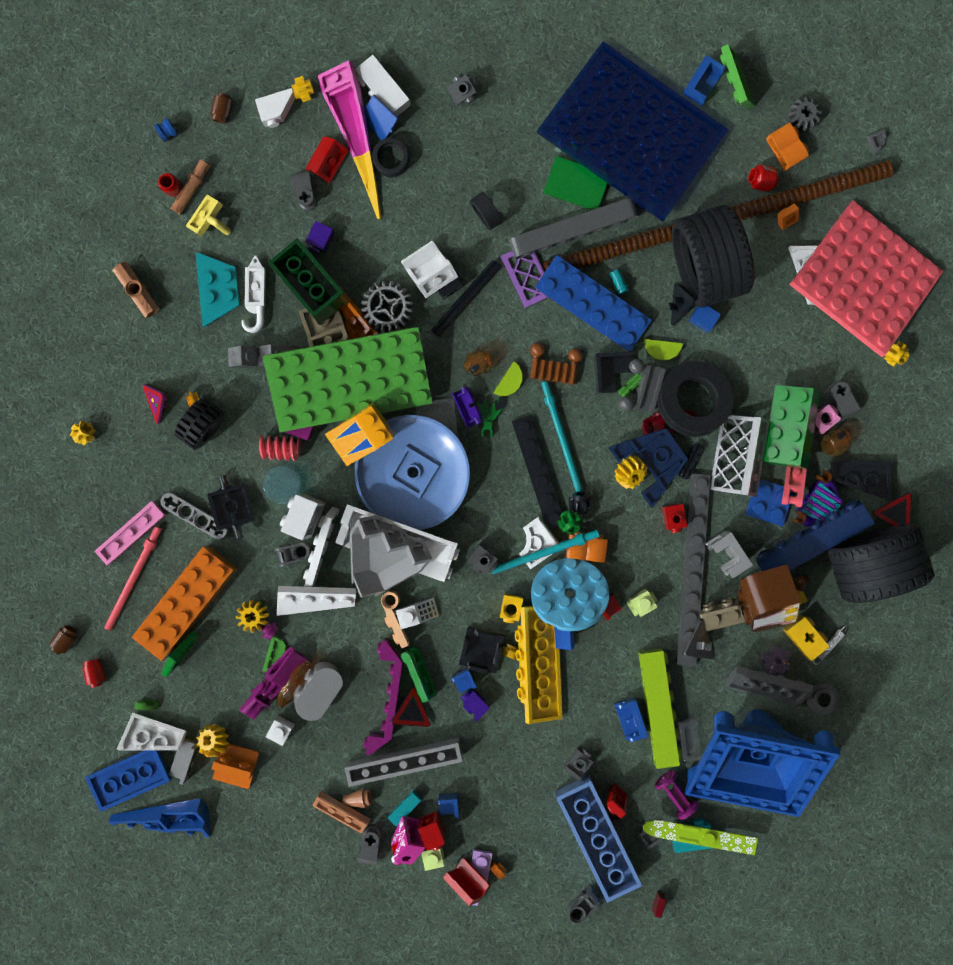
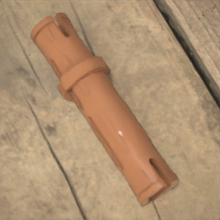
[170,159,211,215]

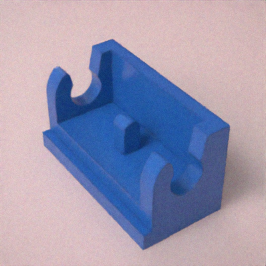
[614,697,648,742]

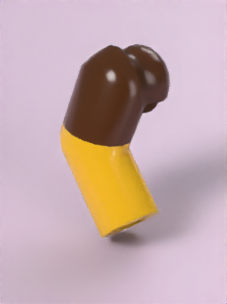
[794,575,810,604]

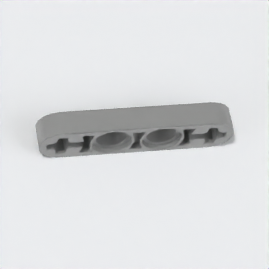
[161,493,229,539]

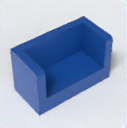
[683,55,726,106]

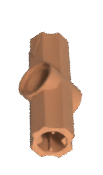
[112,261,160,318]

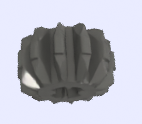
[787,97,822,132]

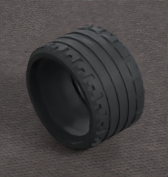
[672,205,754,308]
[828,524,935,603]

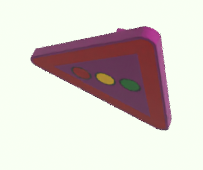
[143,384,168,424]

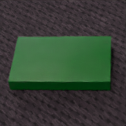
[543,156,610,210]

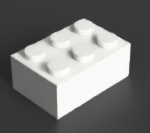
[280,494,326,540]

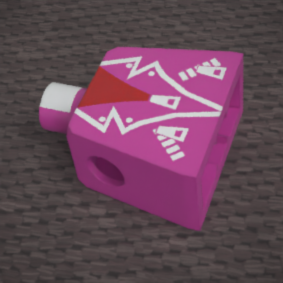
[391,816,425,865]

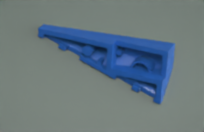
[109,798,211,837]

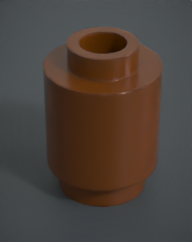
[210,93,233,124]
[49,625,78,654]

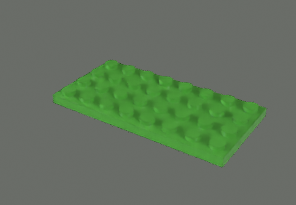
[262,326,432,432]

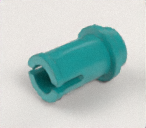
[609,269,629,295]

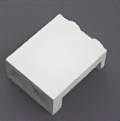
[401,241,458,298]

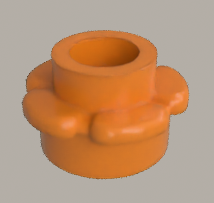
[490,862,507,880]

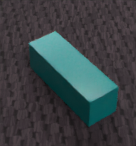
[388,790,422,826]

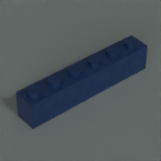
[756,500,875,571]

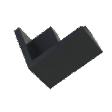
[594,351,635,394]

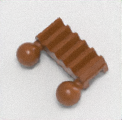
[530,343,583,385]

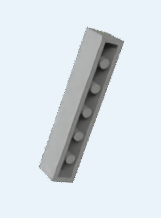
[345,738,463,787]

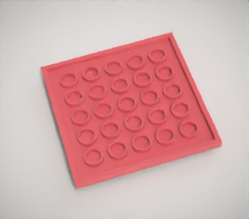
[789,200,944,357]

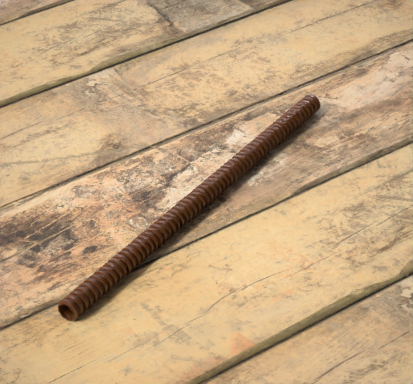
[543,160,894,271]

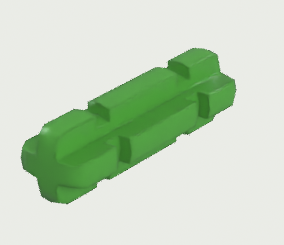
[618,373,641,397]

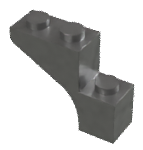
[228,344,302,368]

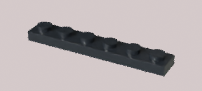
[511,415,562,530]

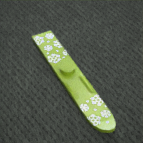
[643,820,758,855]

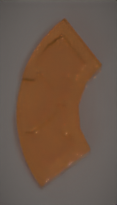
[277,660,311,708]

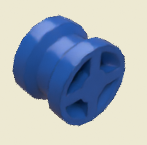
[154,118,178,142]

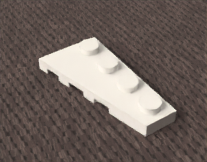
[303,507,340,587]
[277,586,356,616]

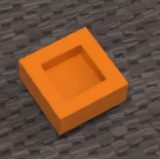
[778,204,799,230]

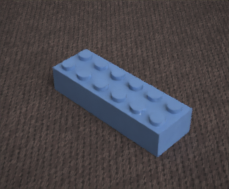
[555,775,642,903]

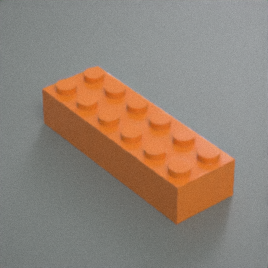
[131,545,238,661]

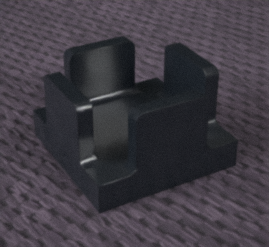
[459,627,505,674]

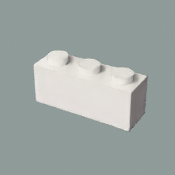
[355,55,410,116]

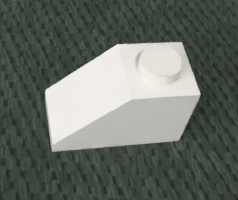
[255,88,295,128]

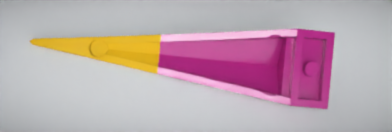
[318,60,382,220]

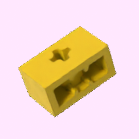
[783,615,830,661]

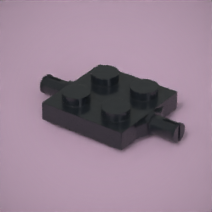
[207,475,255,540]

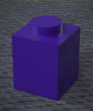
[305,221,335,254]

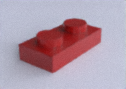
[607,783,628,818]

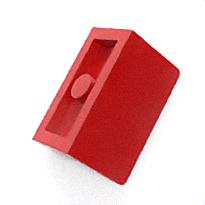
[305,136,348,183]
[443,858,490,906]

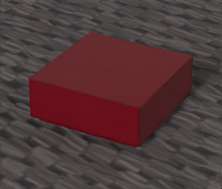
[652,891,667,918]

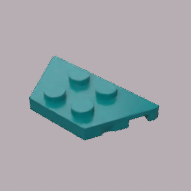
[196,253,240,327]

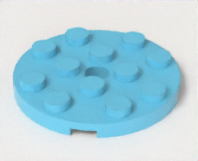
[531,558,609,631]

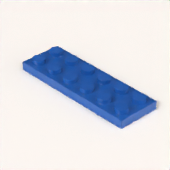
[535,255,652,351]

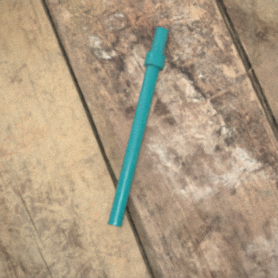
[541,381,583,492]
[492,529,600,575]

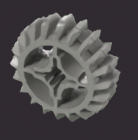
[361,281,413,333]

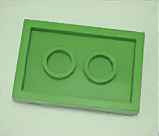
[720,44,755,109]

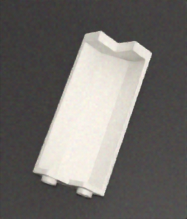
[335,505,460,582]

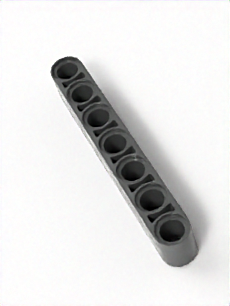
[508,197,639,259]

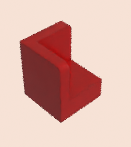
[603,592,622,621]

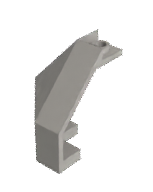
[350,515,432,598]

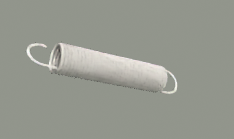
[813,626,847,665]

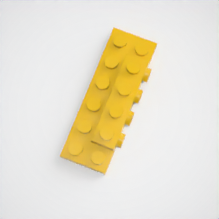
[515,606,562,724]

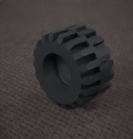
[174,398,224,450]

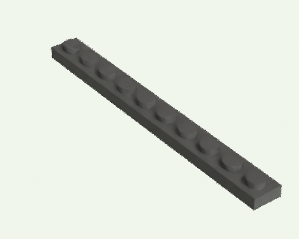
[676,474,711,666]

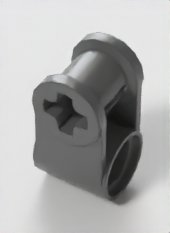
[290,170,316,211]
[827,382,860,420]
[274,542,313,567]
[358,825,380,866]
[567,885,603,924]

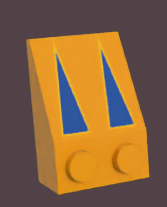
[325,402,395,466]

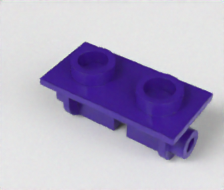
[452,386,483,428]

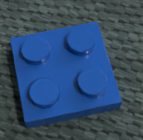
[745,479,794,527]

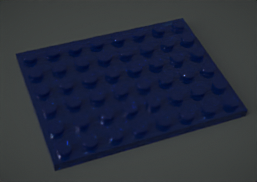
[537,41,729,222]

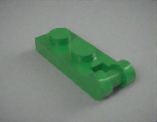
[401,646,437,703]

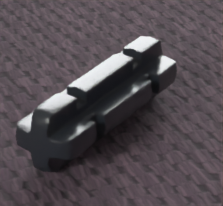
[678,443,704,480]

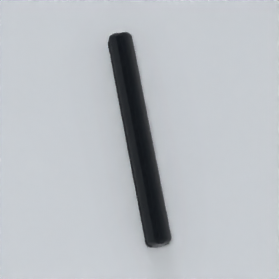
[431,260,500,337]

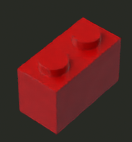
[418,811,446,851]

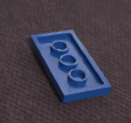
[85,750,172,812]

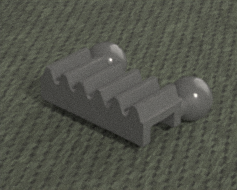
[619,359,666,414]

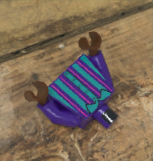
[792,469,843,527]

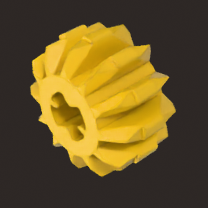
[614,456,648,489]
[236,600,269,633]
[195,724,229,757]

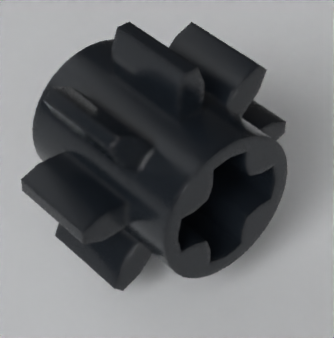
[569,491,592,515]

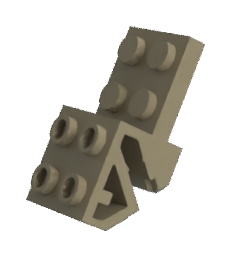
[298,308,350,346]

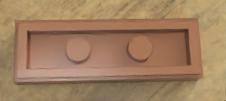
[312,791,370,833]

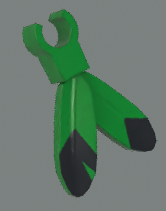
[476,394,505,438]

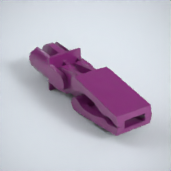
[239,647,307,720]

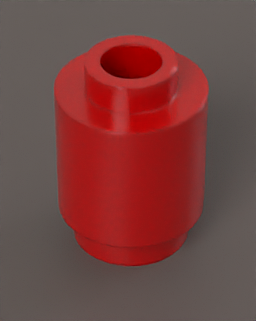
[158,173,182,197]
[82,659,106,688]

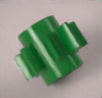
[557,510,583,534]

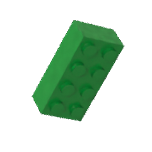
[763,385,821,469]

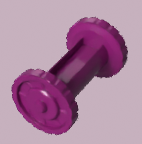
[654,770,699,820]

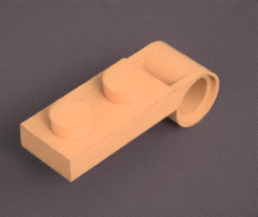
[381,590,410,648]

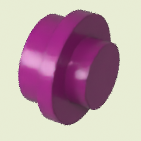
[261,622,279,640]

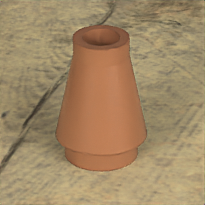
[343,788,372,808]

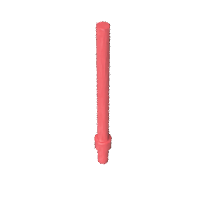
[104,526,162,631]

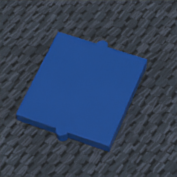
[364,94,399,140]

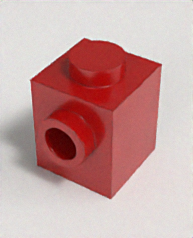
[662,504,687,533]

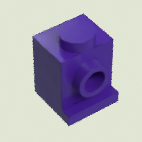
[460,689,490,722]

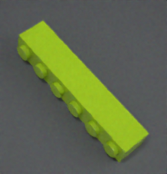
[638,648,682,769]

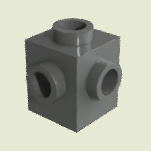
[447,74,478,105]
[467,544,498,574]

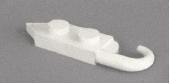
[242,256,266,333]

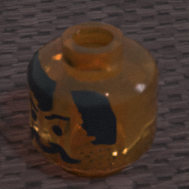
[464,349,493,377]
[821,428,852,457]

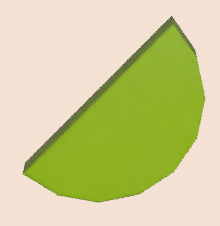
[644,339,683,361]
[493,362,522,396]

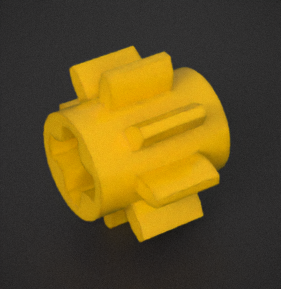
[291,76,314,102]
[884,341,909,367]
[70,420,96,446]

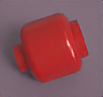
[748,164,779,192]

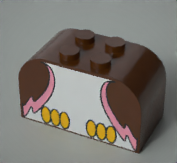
[737,564,801,632]

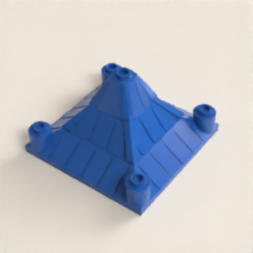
[685,709,840,817]

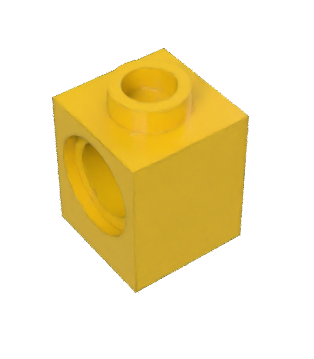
[500,593,523,623]

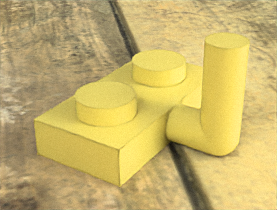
[186,195,231,237]

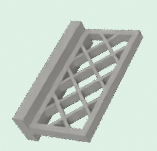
[710,415,770,497]

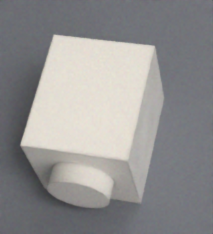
[266,716,295,746]

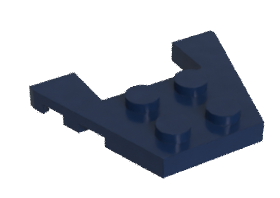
[608,428,688,508]

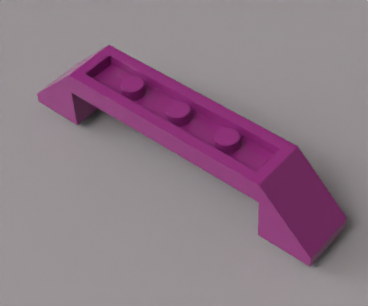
[363,638,403,755]

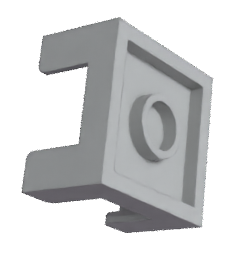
[705,531,753,578]

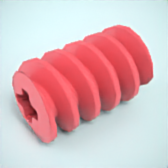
[259,435,301,461]

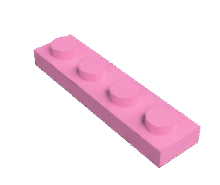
[95,501,166,565]

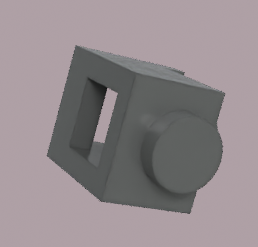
[563,747,594,781]

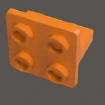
[212,743,259,789]

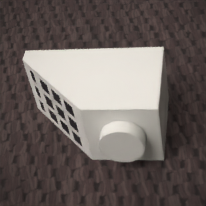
[396,598,439,629]

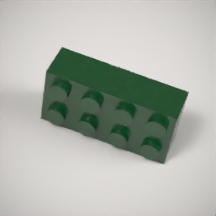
[267,238,350,325]

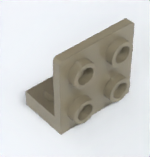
[700,597,745,631]

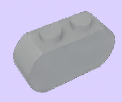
[293,662,343,721]

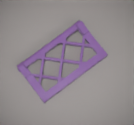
[500,251,548,308]

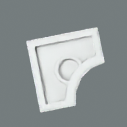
[520,516,559,569]

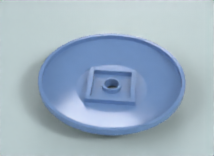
[355,415,470,530]

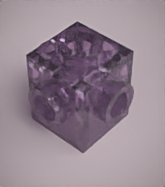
[760,645,791,676]

